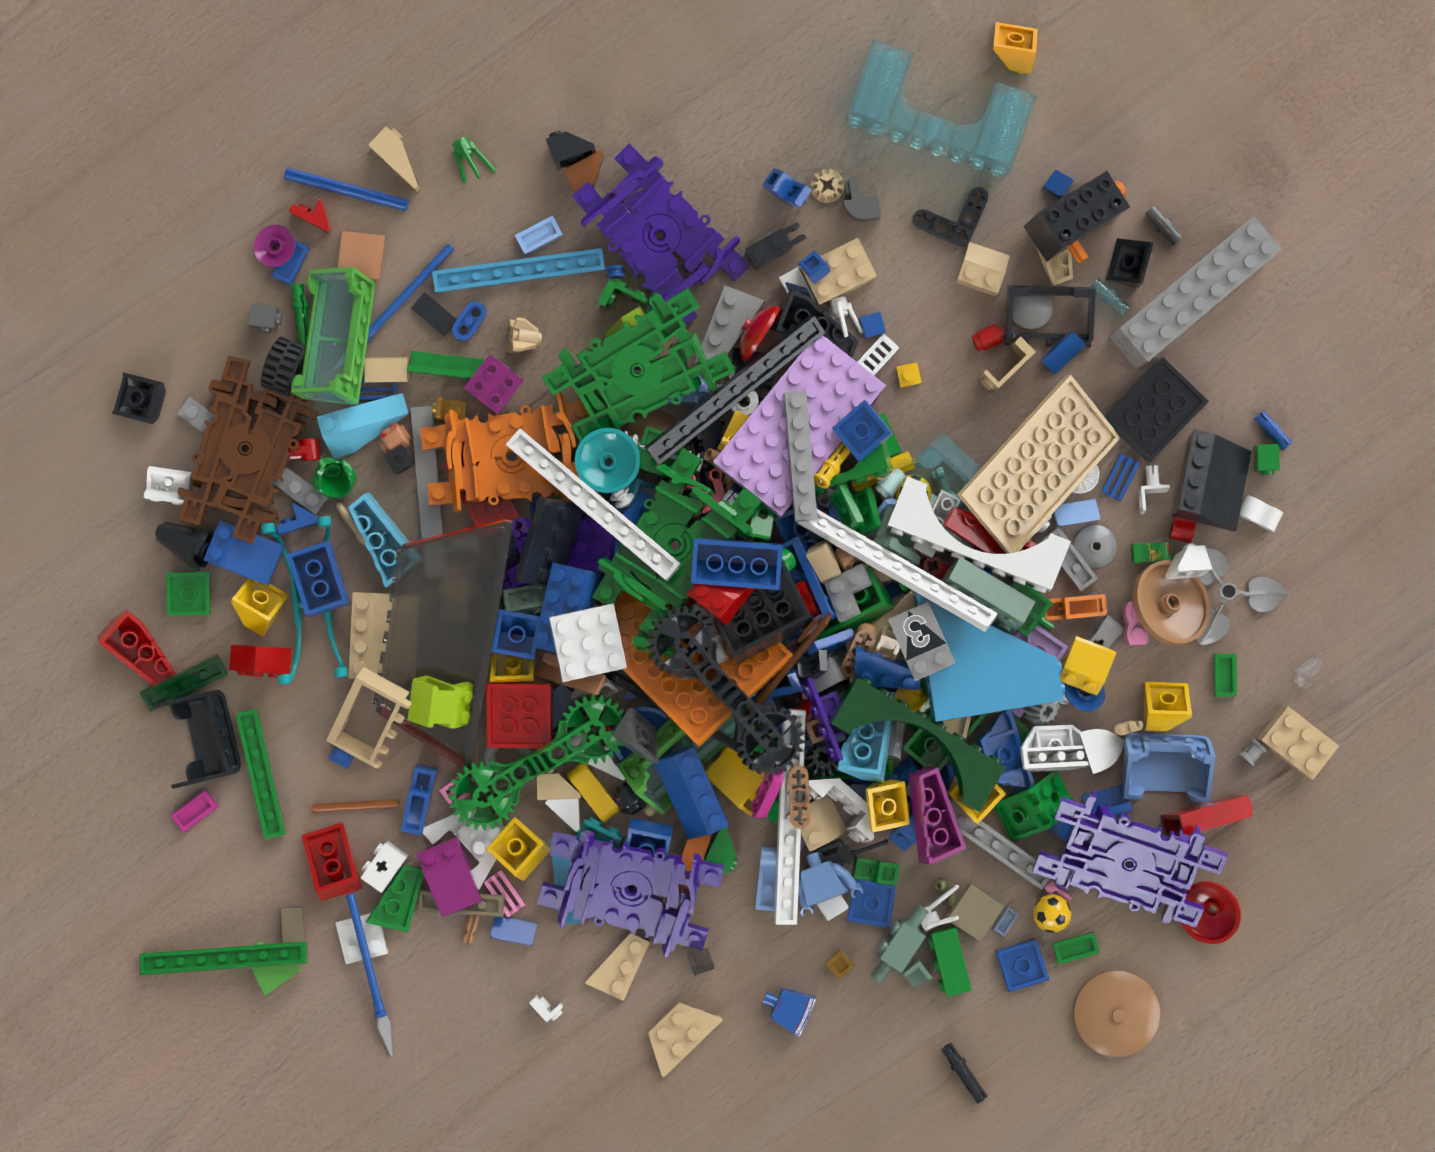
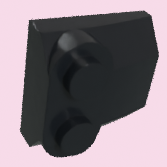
[112,372,166,424]

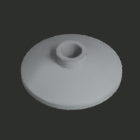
[1074,525,1117,568]

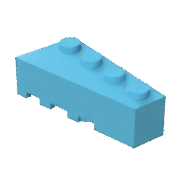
[348,493,424,588]

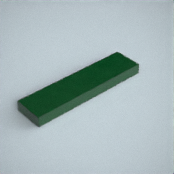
[140,654,228,712]

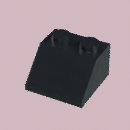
[546,130,596,170]

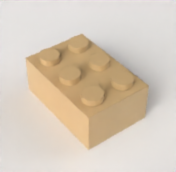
[799,238,877,306]
[1257,705,1339,780]

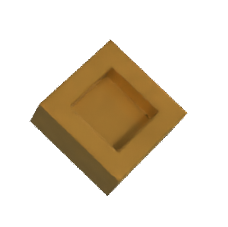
[825,949,855,980]

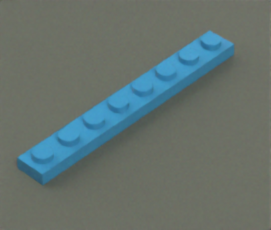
[432,248,605,293]

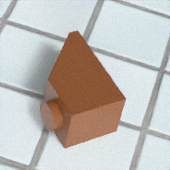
[563,150,604,193]

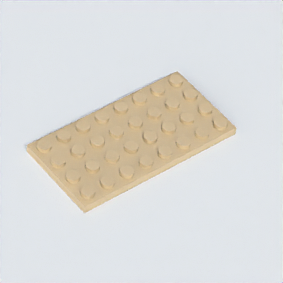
[957,375,1121,554]

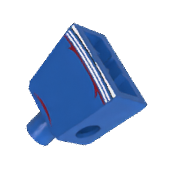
[762,988,816,1037]

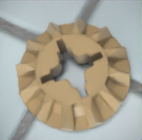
[810,169,845,203]

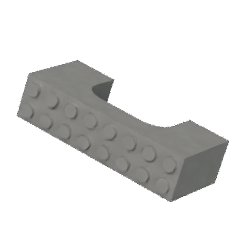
[1109,216,1282,369]

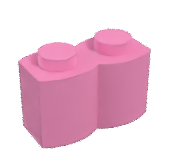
[1122,602,1148,645]

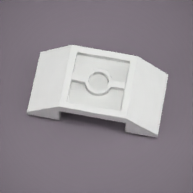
[802,778,874,843]

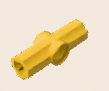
[851,451,915,492]

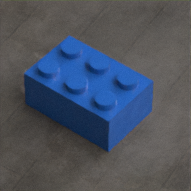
[287,541,351,618]

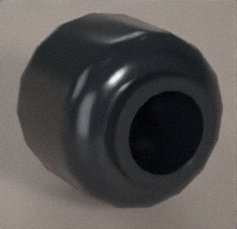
[614,782,645,816]

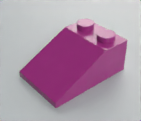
[416,837,482,917]

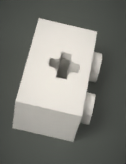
[361,841,408,893]

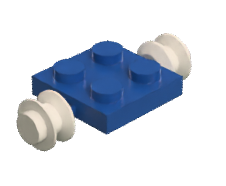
[610,487,651,526]

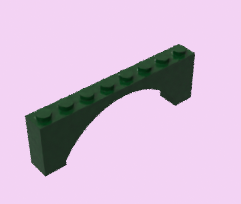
[829,676,1006,812]

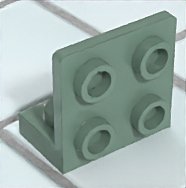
[873,507,921,565]

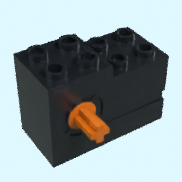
[1023,171,1130,264]

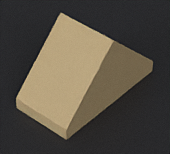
[806,539,841,584]

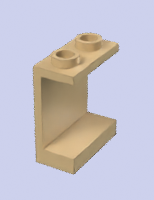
[979,337,1035,391]

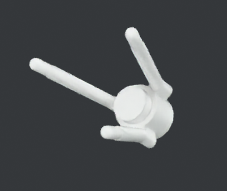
[828,297,863,337]
[921,885,959,931]

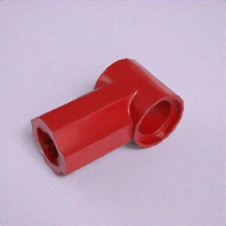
[288,438,320,461]

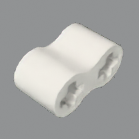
[1239,495,1283,532]

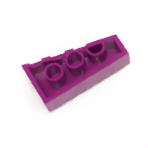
[909,766,966,865]

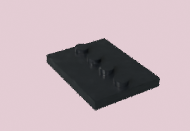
[1104,357,1209,463]
[514,496,583,585]

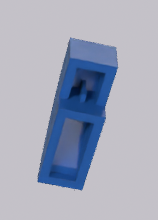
[401,764,438,836]

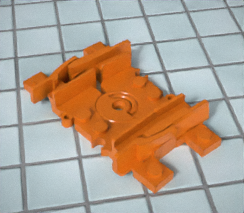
[420,392,601,513]

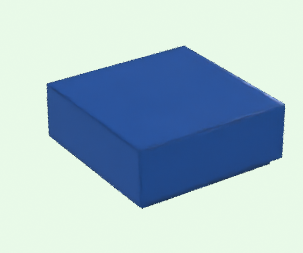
[859,312,886,339]

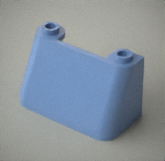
[1122,733,1216,803]

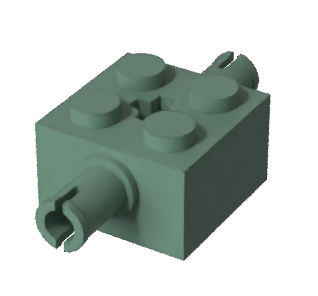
[870,904,929,984]

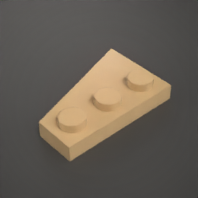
[1035,245,1073,286]

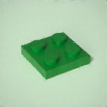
[166,572,211,616]

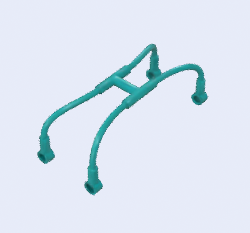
[261,516,348,684]

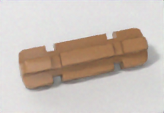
[462,915,481,944]

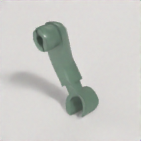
[931,467,967,509]

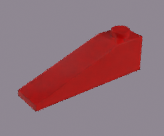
[97,609,176,685]

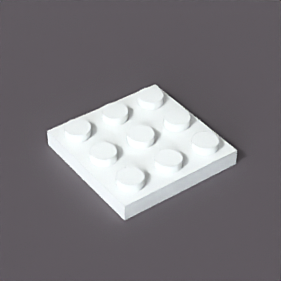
[549,603,627,682]

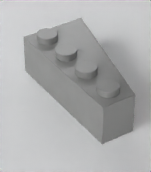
[695,285,765,363]

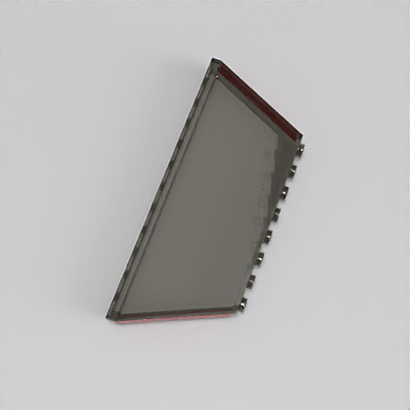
[373,519,514,769]

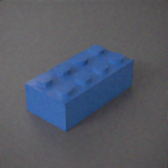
[533,563,602,653]

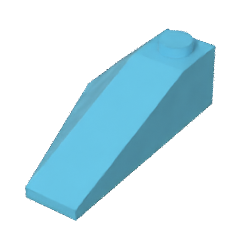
[317,393,409,459]
[838,692,895,782]

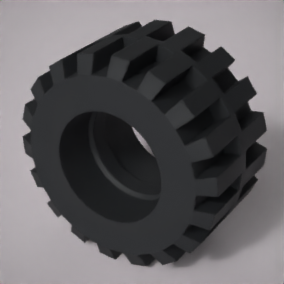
[261,336,306,396]

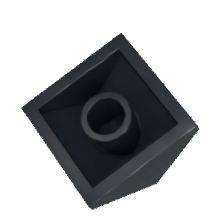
[1106,238,1154,288]

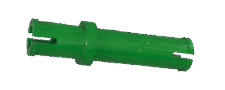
[290,283,309,346]

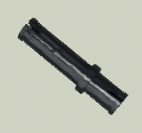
[941,1042,988,1104]

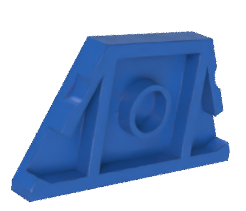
[977,709,1034,789]

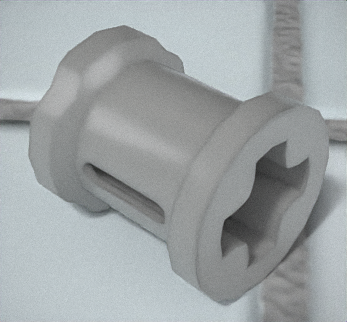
[1239,738,1267,767]

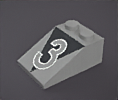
[888,602,956,681]

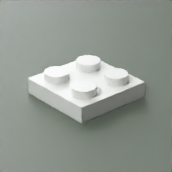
[335,913,388,964]

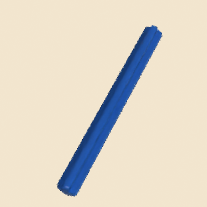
[284,168,409,211]

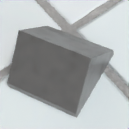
[612,708,659,764]

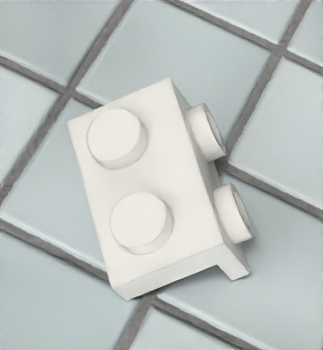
[144,466,192,505]

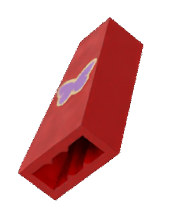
[1161,795,1253,836]

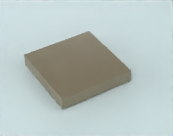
[945,883,1004,942]

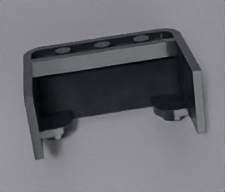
[152,690,241,789]

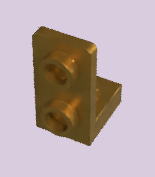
[432,397,467,421]

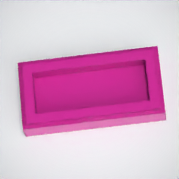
[170,790,219,833]

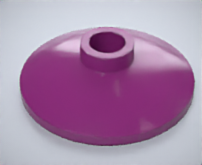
[254,225,295,267]

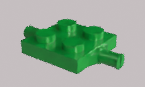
[1010,582,1055,637]

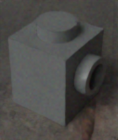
[248,304,282,333]

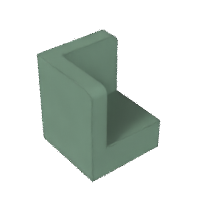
[902,958,933,989]

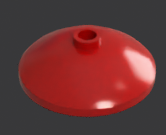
[740,305,780,362]
[1180,881,1241,944]

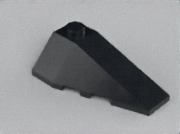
[769,289,858,358]
[697,415,725,492]

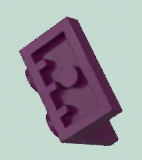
[464,354,523,414]

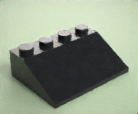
[1173,429,1252,532]
[713,561,814,664]

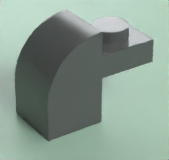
[843,177,881,222]

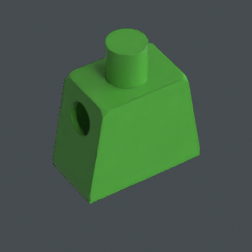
[251,940,302,996]

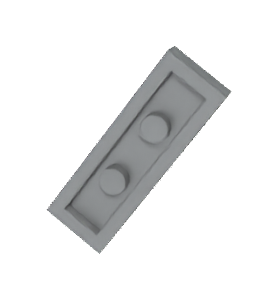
[1041,527,1098,592]

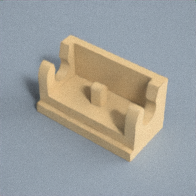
[364,357,410,382]

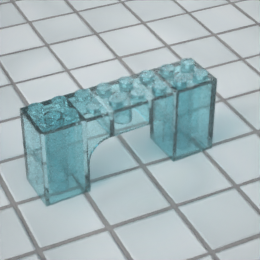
[846,40,1037,177]

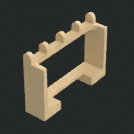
[326,667,411,769]

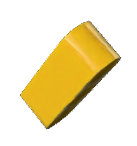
[566,763,620,823]

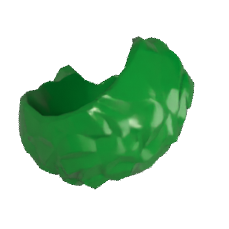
[312,457,357,499]

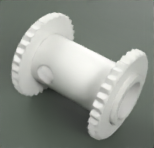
[730,390,759,417]

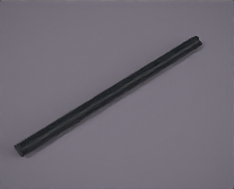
[602,671,741,753]

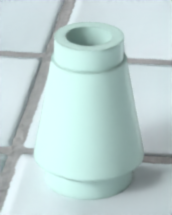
[875,468,906,500]

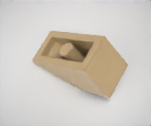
[537,769,582,800]

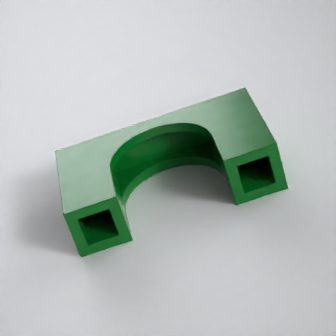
[814,440,894,496]

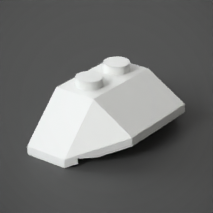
[1020,725,1091,772]

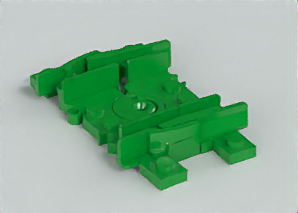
[542,288,735,442]
[592,448,762,637]

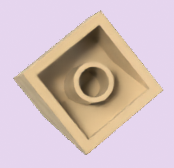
[955,242,1010,296]
[801,794,847,852]

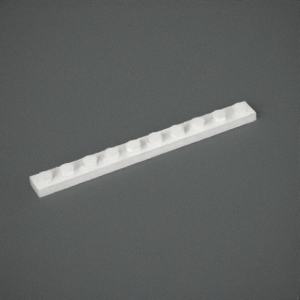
[506,428,681,581]
[798,509,997,632]
[774,709,806,925]

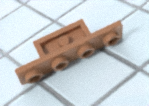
[535,652,606,695]

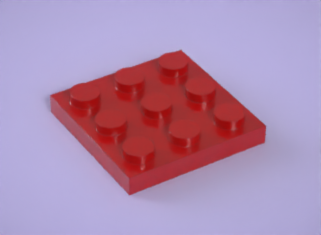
[486,682,552,749]

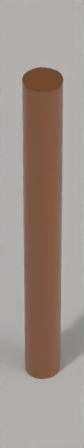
[312,799,399,813]

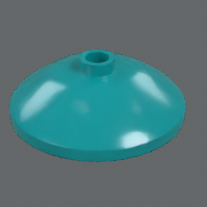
[575,428,640,493]

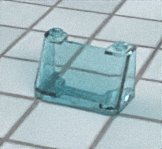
[912,434,982,514]

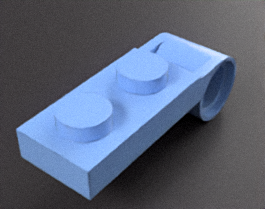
[755,846,777,911]

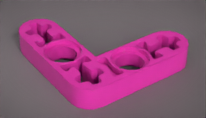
[751,738,784,818]

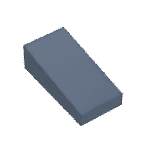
[992,907,1019,937]

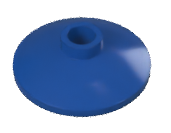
[1064,683,1106,711]

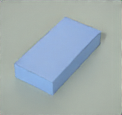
[515,215,563,255]

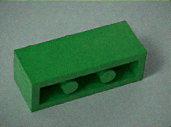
[927,926,972,997]

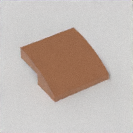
[337,231,386,281]

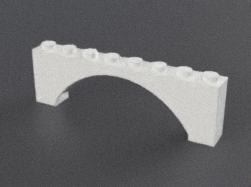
[888,476,1071,593]

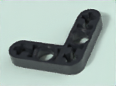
[912,187,988,247]

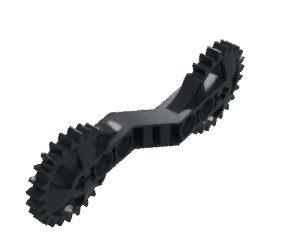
[646,605,805,776]

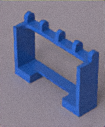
[783,536,837,639]

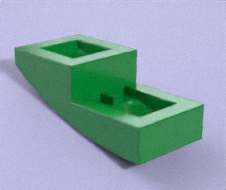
[852,857,900,886]

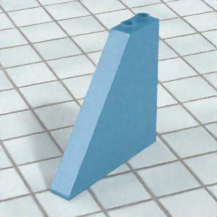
[912,591,1065,722]

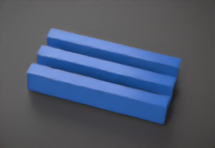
[359,379,398,401]
[1101,454,1140,502]

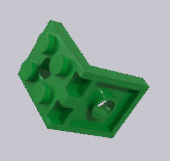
[994,771,1073,842]

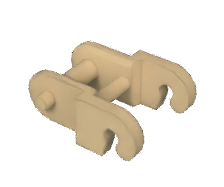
[1114,720,1143,735]

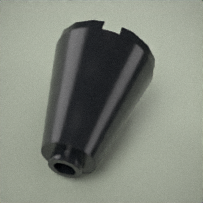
[155,522,215,572]

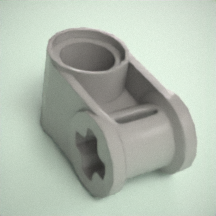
[1087,614,1124,648]

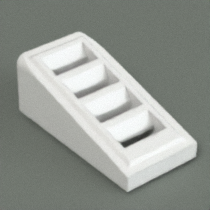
[857,334,899,375]

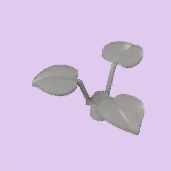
[1197,547,1287,645]

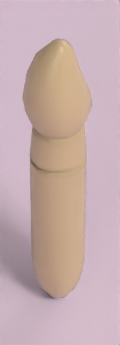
[335,502,366,545]

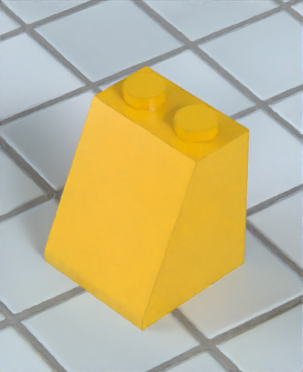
[706,746,765,816]

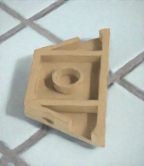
[648,1002,723,1078]

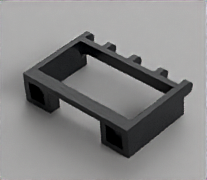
[1005,285,1096,347]

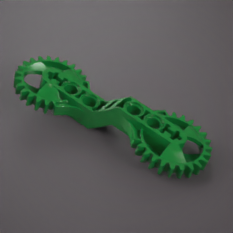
[448,694,625,831]

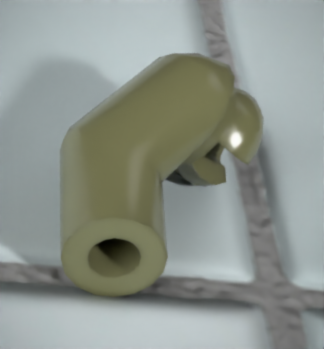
[934,877,958,906]

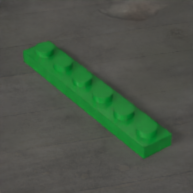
[235,709,286,839]

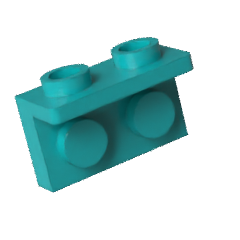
[576,816,624,849]

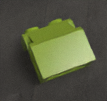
[408,675,473,728]

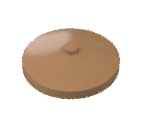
[1133,560,1210,646]
[1073,970,1160,1057]

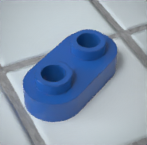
[452,301,487,341]

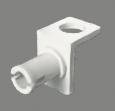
[1138,465,1170,514]

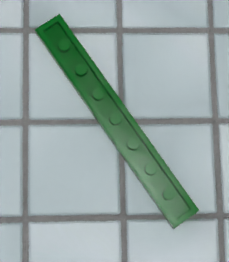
[140,941,308,976]

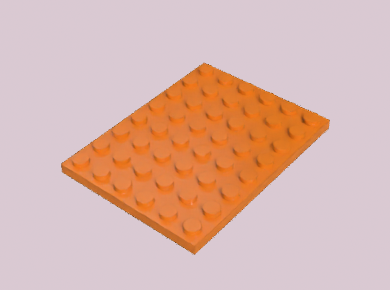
[601,583,793,747]

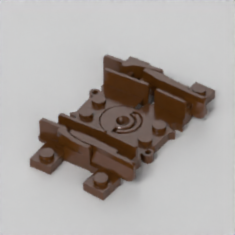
[178,355,319,545]

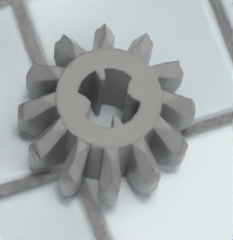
[1023,701,1060,726]

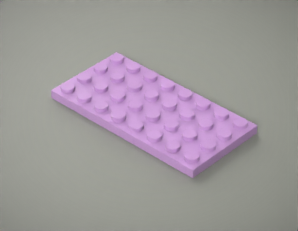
[712,335,886,518]

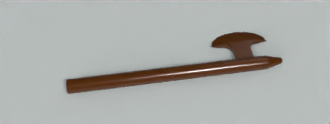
[753,612,833,704]

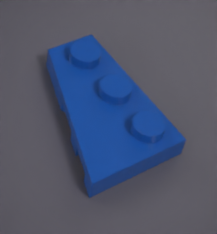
[855,646,921,690]

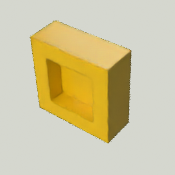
[896,362,922,388]

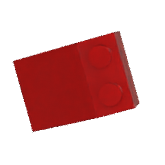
[687,584,755,626]
[301,822,363,902]

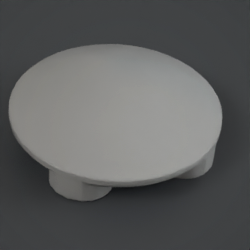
[1012,295,1053,329]

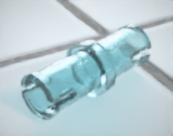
[1091,278,1131,316]

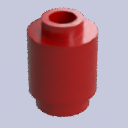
[972,324,1005,352]

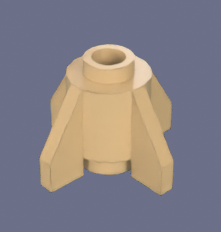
[505,317,542,354]

